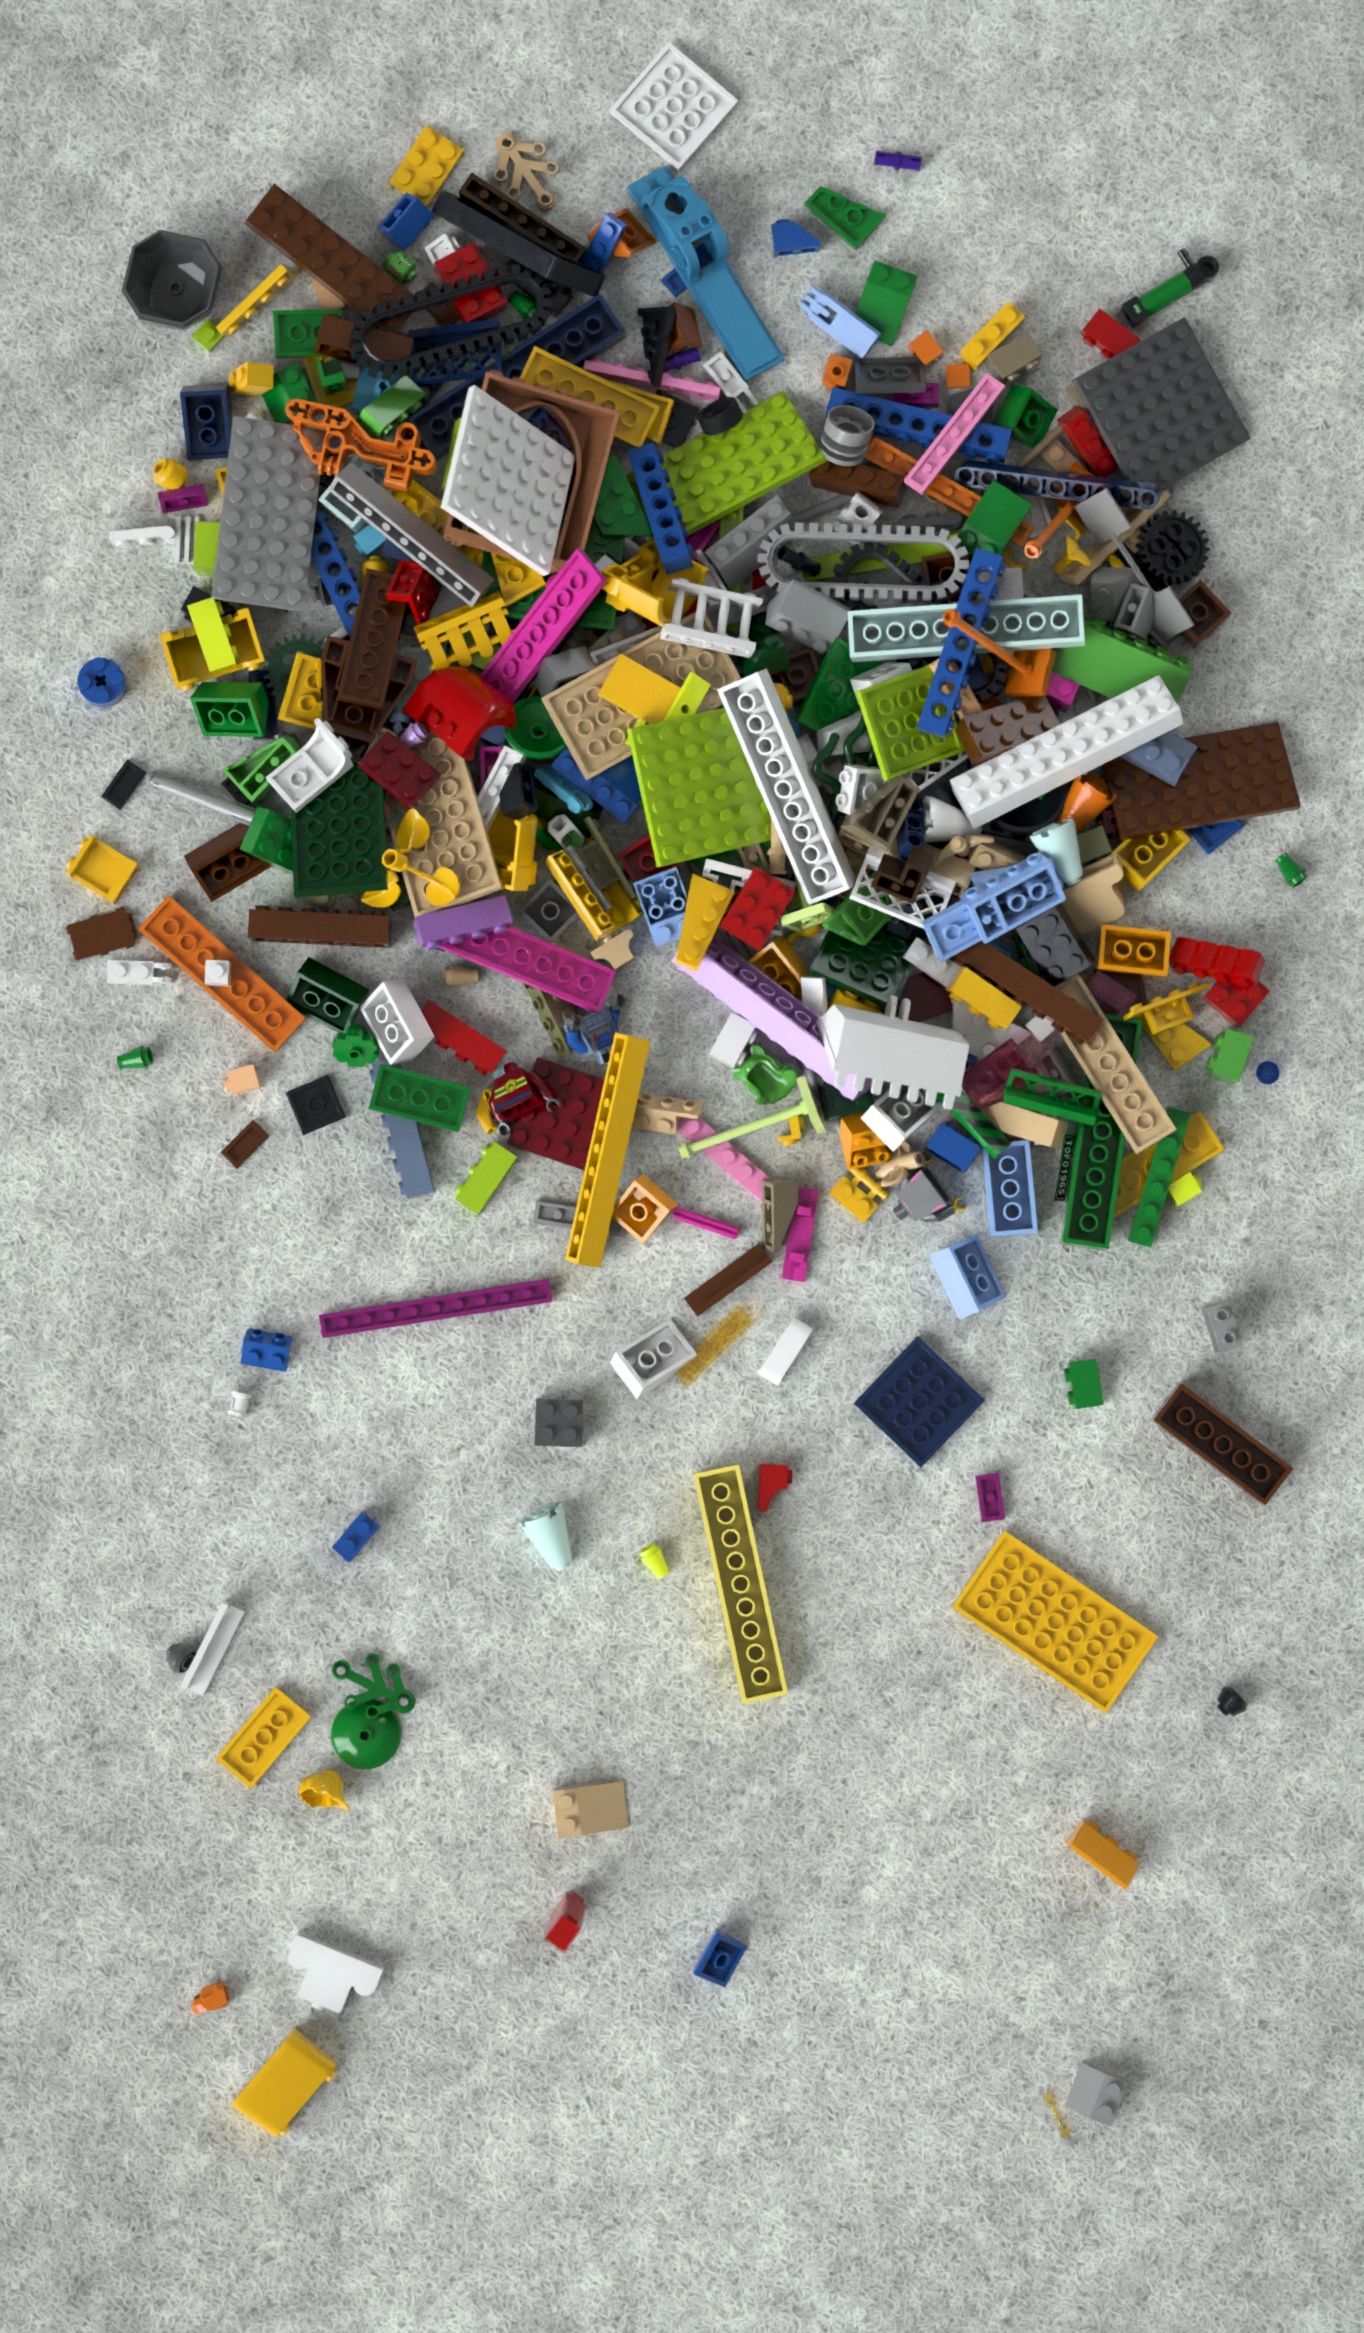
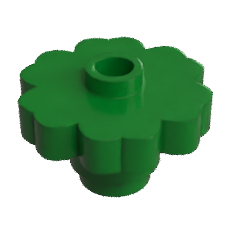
[332,1025,379,1067]

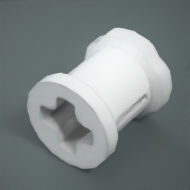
[227,1391,252,1418]

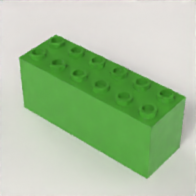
[1050,613,1194,705]

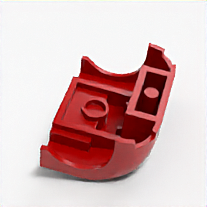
[403,666,517,761]

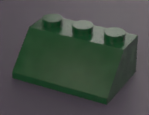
[735,612,791,677]
[286,957,370,1033]

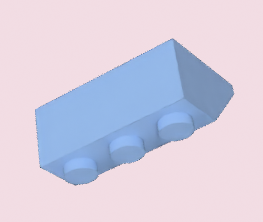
[930,1235,1006,1319]

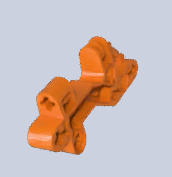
[285,399,438,493]

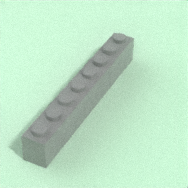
[328,462,495,607]

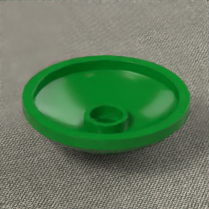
[504,696,567,759]
[331,1700,401,1769]

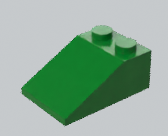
[855,260,918,346]
[957,480,1033,556]

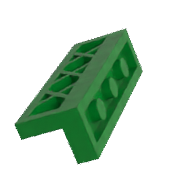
[1003,1068,1102,1126]

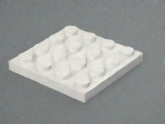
[609,42,738,171]

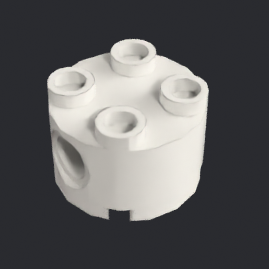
[834,492,885,546]

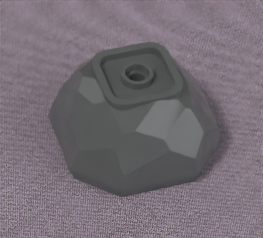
[122,230,222,331]

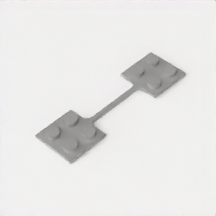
[1074,488,1195,641]

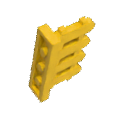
[413,590,515,671]

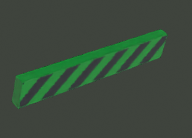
[936,1091,1012,1159]

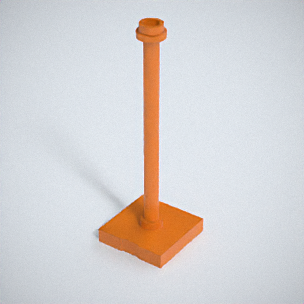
[1025,462,1106,558]
[943,609,1057,697]

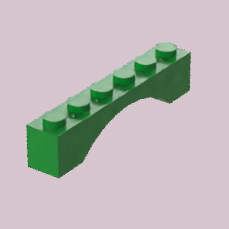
[1127,1106,1191,1248]

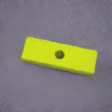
[663,672,711,721]

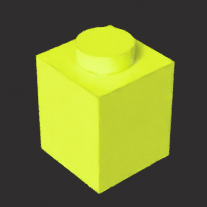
[1167,1172,1202,1207]

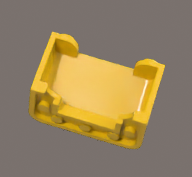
[159,608,265,692]
[231,2027,337,2137]

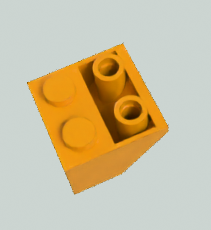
[840,1112,892,1170]

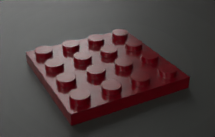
[507,1057,605,1171]

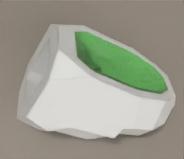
[548,814,584,850]

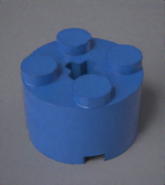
[77,657,127,707]

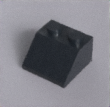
[886,891,951,939]

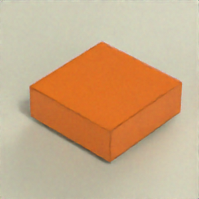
[945,364,970,389]

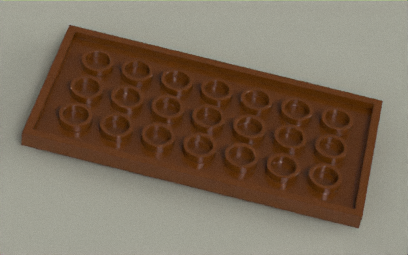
[1101,722,1301,840]

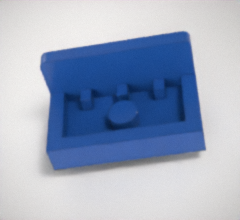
[241,1329,293,1372]

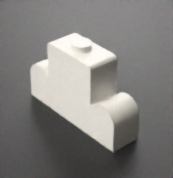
[288,1932,385,2013]

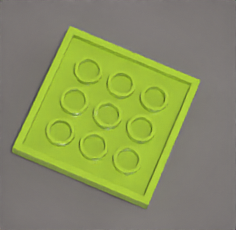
[855,664,965,781]

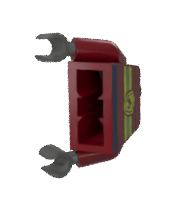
[489,1062,563,1135]

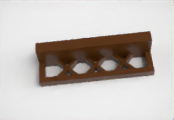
[684,1243,773,1317]

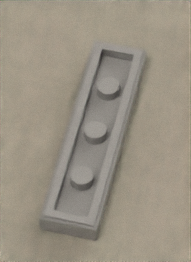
[533,1200,626,1238]

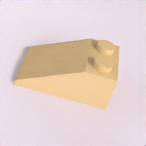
[553,1781,628,1838]

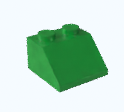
[261,362,317,424]
[992,384,1057,449]

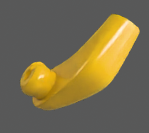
[476,1089,497,1134]

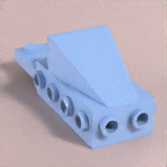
[922,852,1066,962]

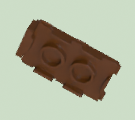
[66,907,138,961]

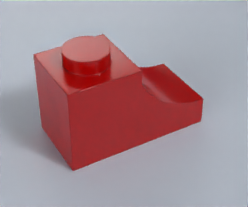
[758,1464,792,1511]

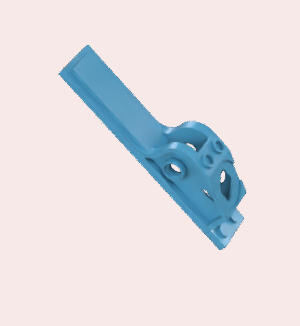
[627,165,785,383]

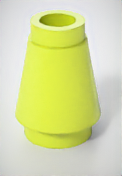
[639,1543,670,1579]

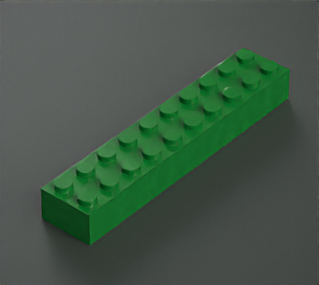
[1060,1014,1143,1251]

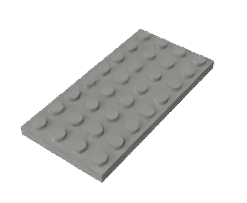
[211,416,326,612]

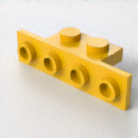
[1123,982,1210,1035]

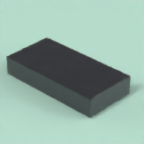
[101,759,146,811]

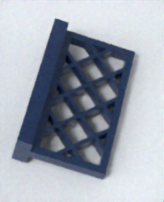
[408,319,503,386]

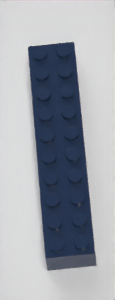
[407,294,626,461]

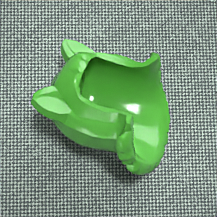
[731,1043,799,1105]

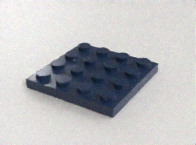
[853,1336,985,1468]

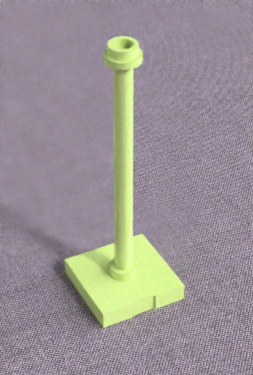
[780,867,836,932]
[678,1075,826,1159]

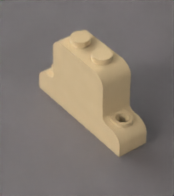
[1061,852,1124,934]

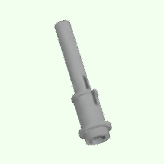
[563,845,612,912]

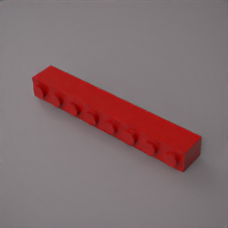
[545,1892,586,1953]

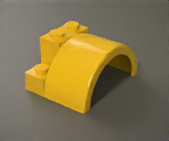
[601,539,708,627]
[488,809,538,891]

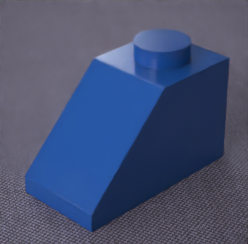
[771,219,820,257]

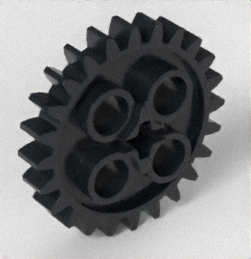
[1135,510,1210,585]

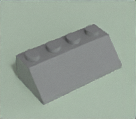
[703,495,795,591]

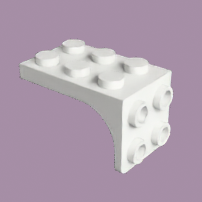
[266,718,353,813]

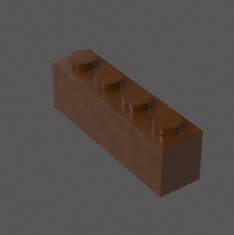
[809,459,906,508]

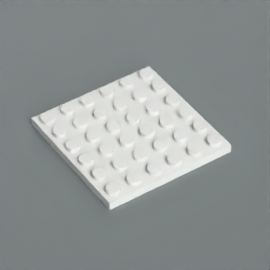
[441,385,575,576]

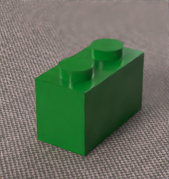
[1063,1359,1103,1409]

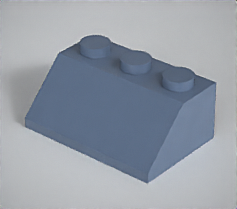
[1119,731,1198,787]

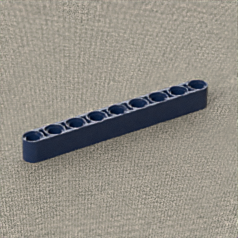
[955,460,1162,510]

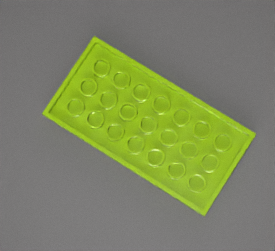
[625,390,826,536]

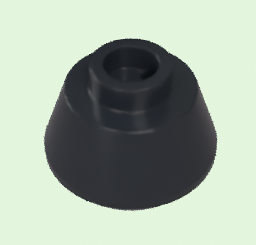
[1217,1686,1247,1716]

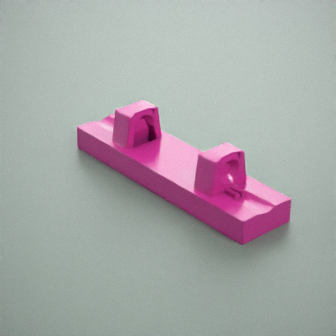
[782,1187,819,1282]

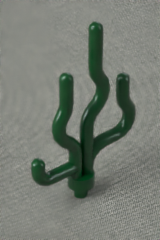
[812,714,877,823]

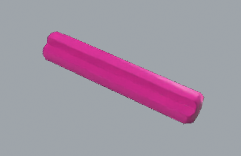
[672,1207,740,1239]

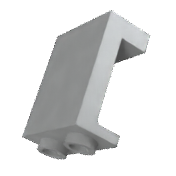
[1201,1301,1243,1353]

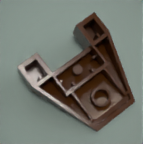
[321,635,417,743]

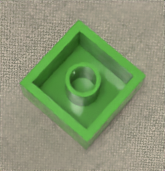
[1205,1028,1254,1084]

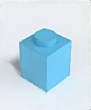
[353,524,386,558]

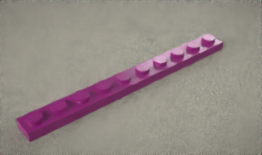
[319,1279,553,1338]

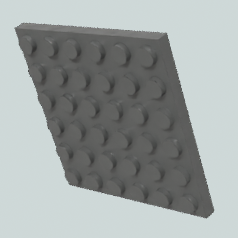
[1072,317,1251,499]

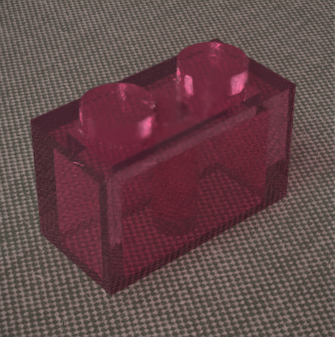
[1086,970,1137,1017]

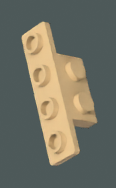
[632,1093,704,1135]

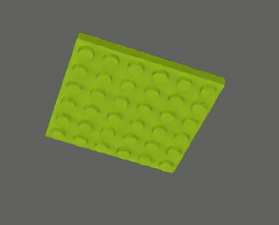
[627,707,771,867]

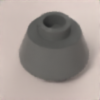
[166,1643,196,1673]

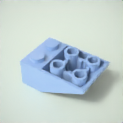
[633,866,688,947]

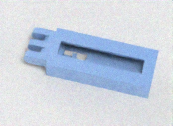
[799,285,881,359]

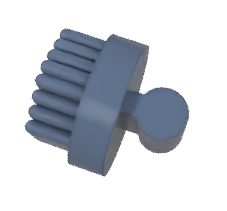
[387,706,414,736]

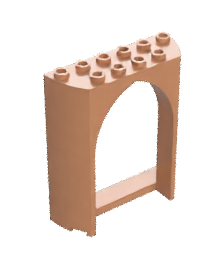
[443,370,620,575]

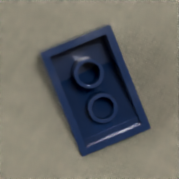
[180,383,232,460]

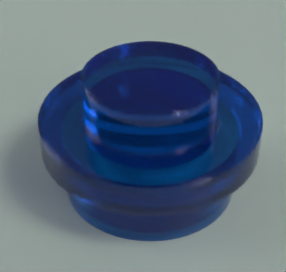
[1256,1061,1279,1085]

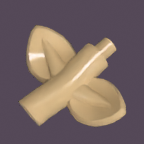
[933,834,994,867]
[875,1140,925,1187]

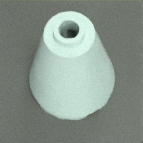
[1030,818,1083,886]
[519,1503,572,1570]

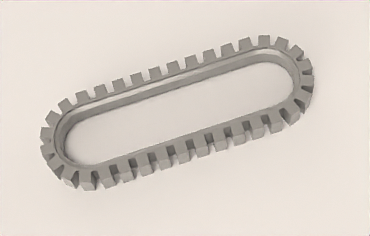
[757,522,970,603]

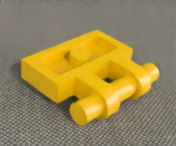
[829,1168,889,1223]

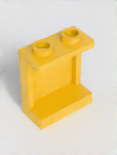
[66,835,140,905]

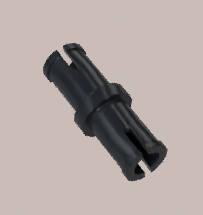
[777,546,821,577]

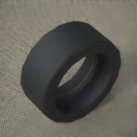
[697,397,743,435]

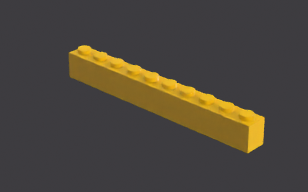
[565,1032,651,1268]

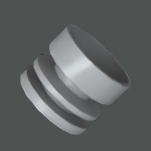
[819,405,875,466]

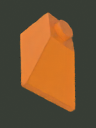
[587,208,656,257]

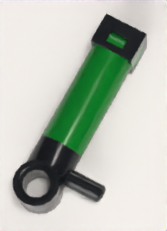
[1121,248,1219,328]

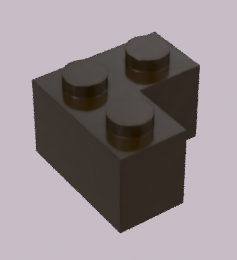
[871,846,935,904]

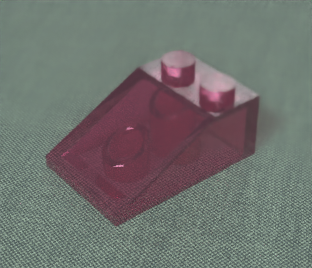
[962,1038,1040,1109]

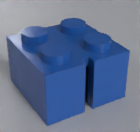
[924,1122,981,1173]

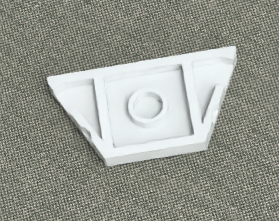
[951,999,1031,1065]

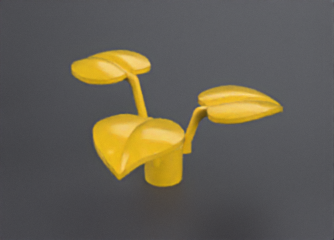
[1053,505,1126,576]
[361,808,460,908]

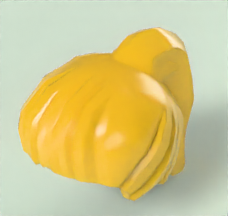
[298,1769,350,1811]

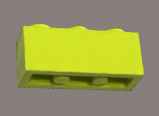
[187,598,239,674]

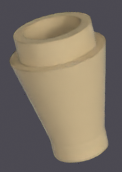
[444,965,478,988]

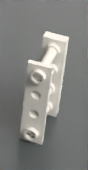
[660,578,763,658]

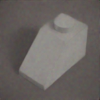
[1114,583,1154,639]

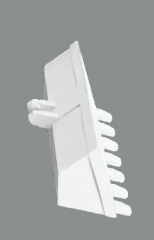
[816,995,970,1110]

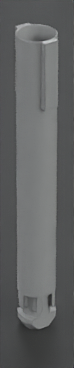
[145,772,256,826]

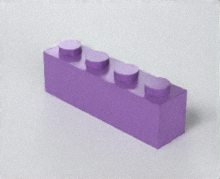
[413,895,513,950]

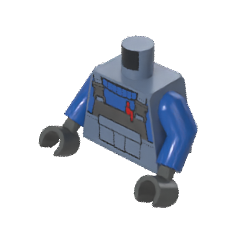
[563,994,627,1065]

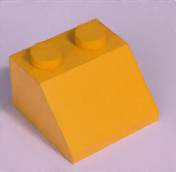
[612,1174,678,1244]

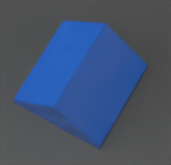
[693,1929,748,1987]

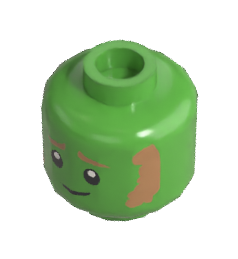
[382,251,417,285]

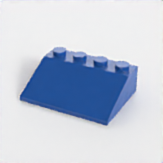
[551,747,642,824]

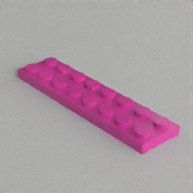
[481,549,608,702]
[439,905,616,1013]

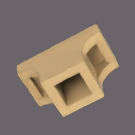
[590,928,634,971]

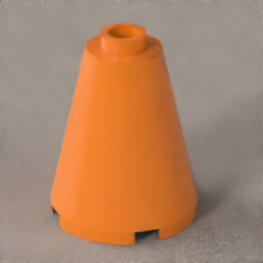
[1057,772,1117,834]

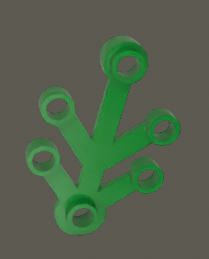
[332,1653,416,1720]

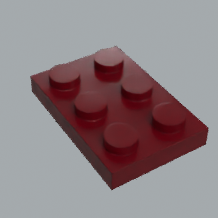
[357,730,441,810]

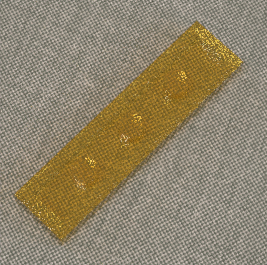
[674,1306,754,1387]

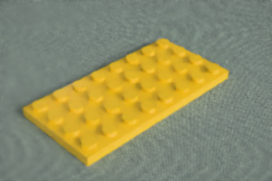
[952,1530,1159,1713]

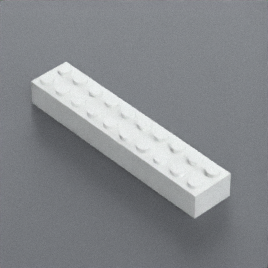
[717,668,856,905]
[950,675,1183,829]

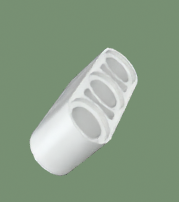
[758,1317,813,1385]

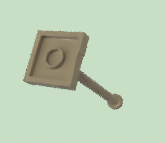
[980,383,1097,497]

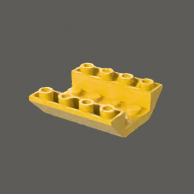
[545,833,644,941]

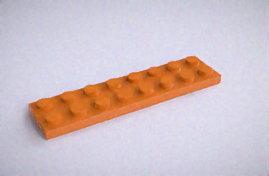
[138,895,306,1053]

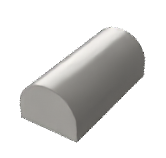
[1036,1045,1080,1097]

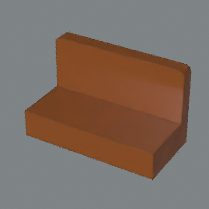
[668,302,703,354]

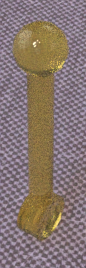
[1043,2093,1070,2138]

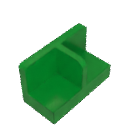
[316,359,348,396]

